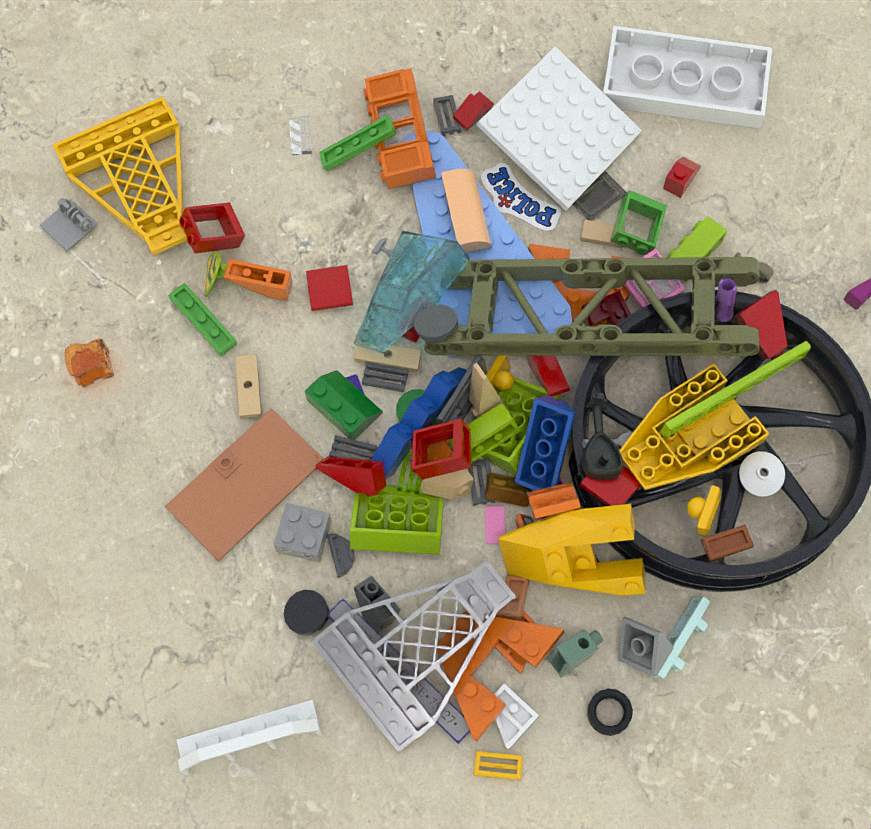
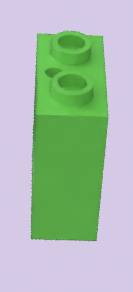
[610,190,667,255]

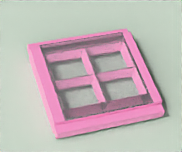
[625,249,686,308]

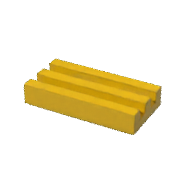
[474,751,523,781]

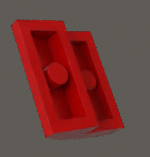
[306,265,353,311]
[580,465,640,506]

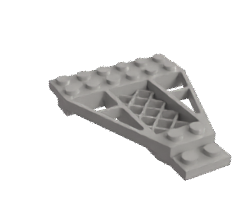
[311,560,516,752]

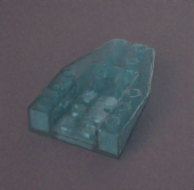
[354,231,470,353]

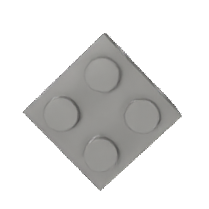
[274,503,332,563]

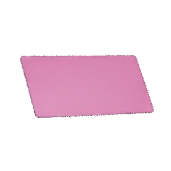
[485,506,505,544]

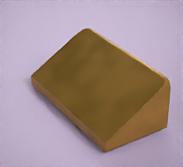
[485,473,532,507]

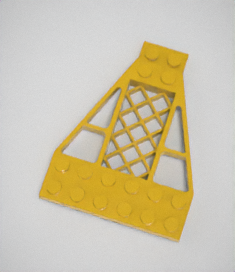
[52,96,187,256]

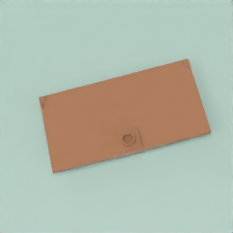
[165,408,323,561]

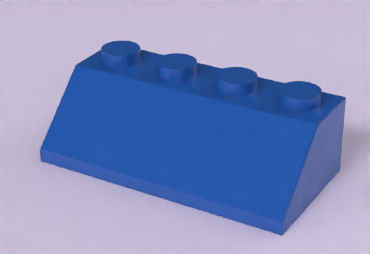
[515,395,576,491]

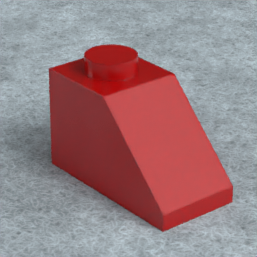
[663,157,701,198]

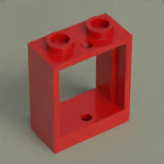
[179,202,245,254]
[410,419,471,480]

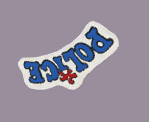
[481,163,561,231]

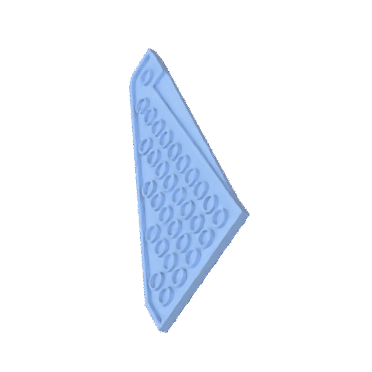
[403,131,572,357]

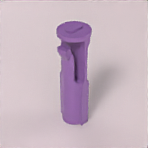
[715,279,737,322]

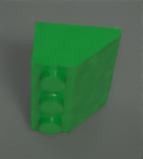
[305,370,383,440]

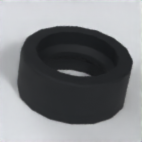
[587,688,633,736]

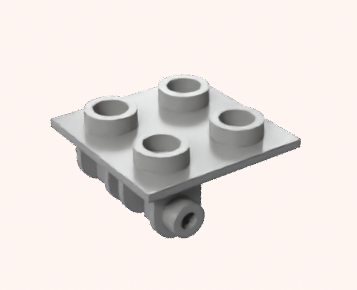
[40,198,98,251]

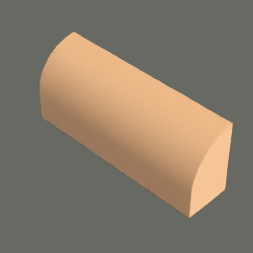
[441,169,492,254]

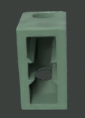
[548,630,603,678]

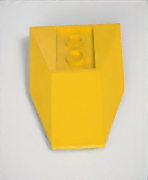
[619,363,769,490]

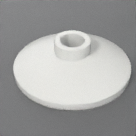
[739,452,785,497]

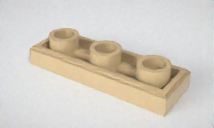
[355,339,422,372]
[235,354,262,419]

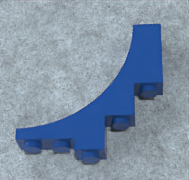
[371,367,467,479]

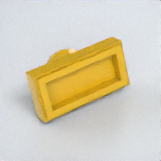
[486,355,514,391]
[687,485,721,537]

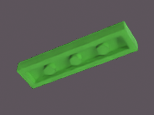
[319,115,396,171]
[168,283,237,357]

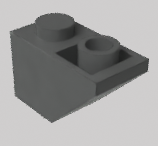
[354,576,401,633]

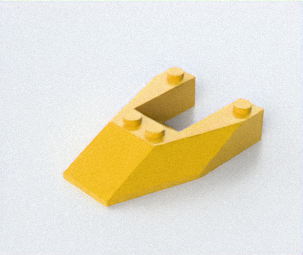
[498,504,646,596]

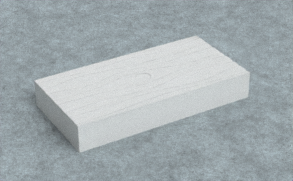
[603,26,772,129]

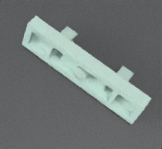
[649,597,710,679]

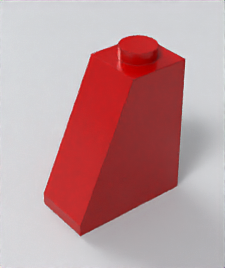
[734,290,787,361]

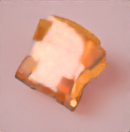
[65,339,114,388]

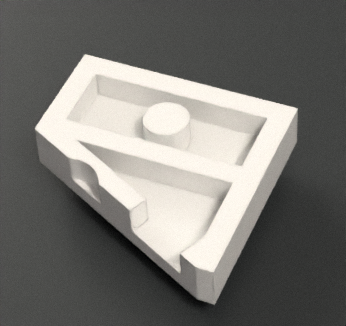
[494,684,539,750]

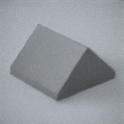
[618,617,674,676]

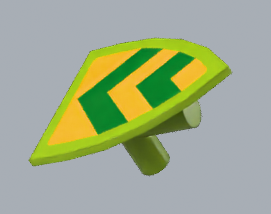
[204,251,228,297]

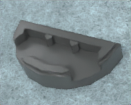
[327,534,355,578]

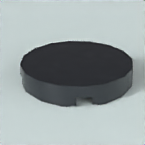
[284,590,329,636]

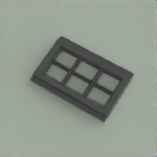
[437,354,488,424]

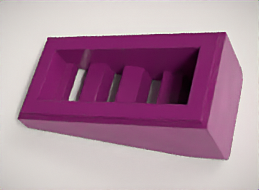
[844,278,871,310]

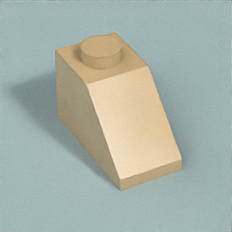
[420,469,474,500]

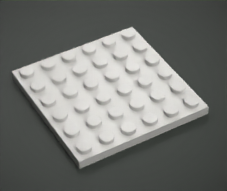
[477,47,642,211]

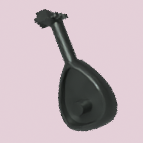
[581,393,623,481]

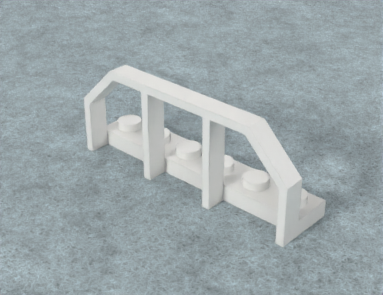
[177,700,322,775]

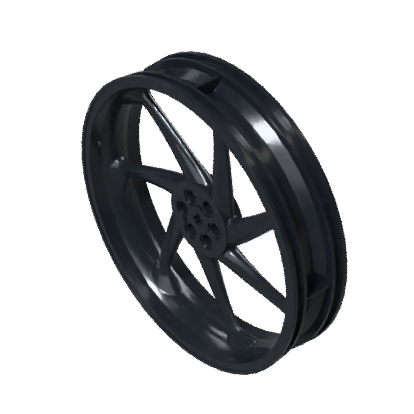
[568,290,871,592]

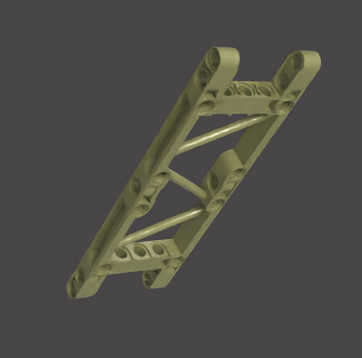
[424,257,760,356]

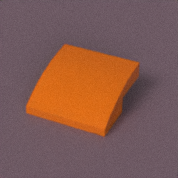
[526,482,581,519]

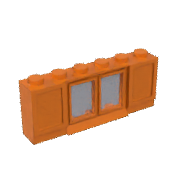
[363,68,437,189]

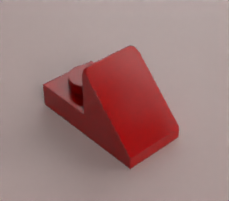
[452,91,494,130]

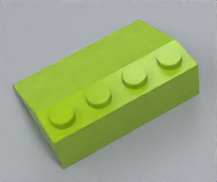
[482,377,563,475]
[350,485,444,555]

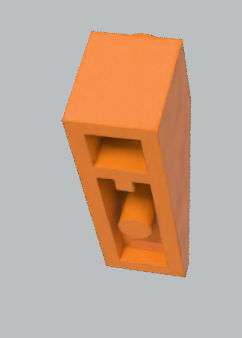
[224,259,293,301]

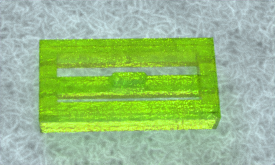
[397,451,422,495]

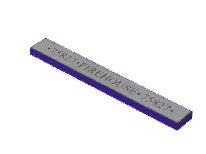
[328,599,470,744]

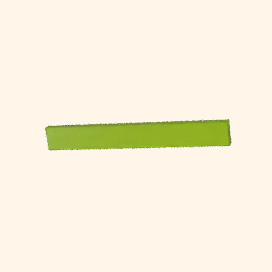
[660,341,811,438]

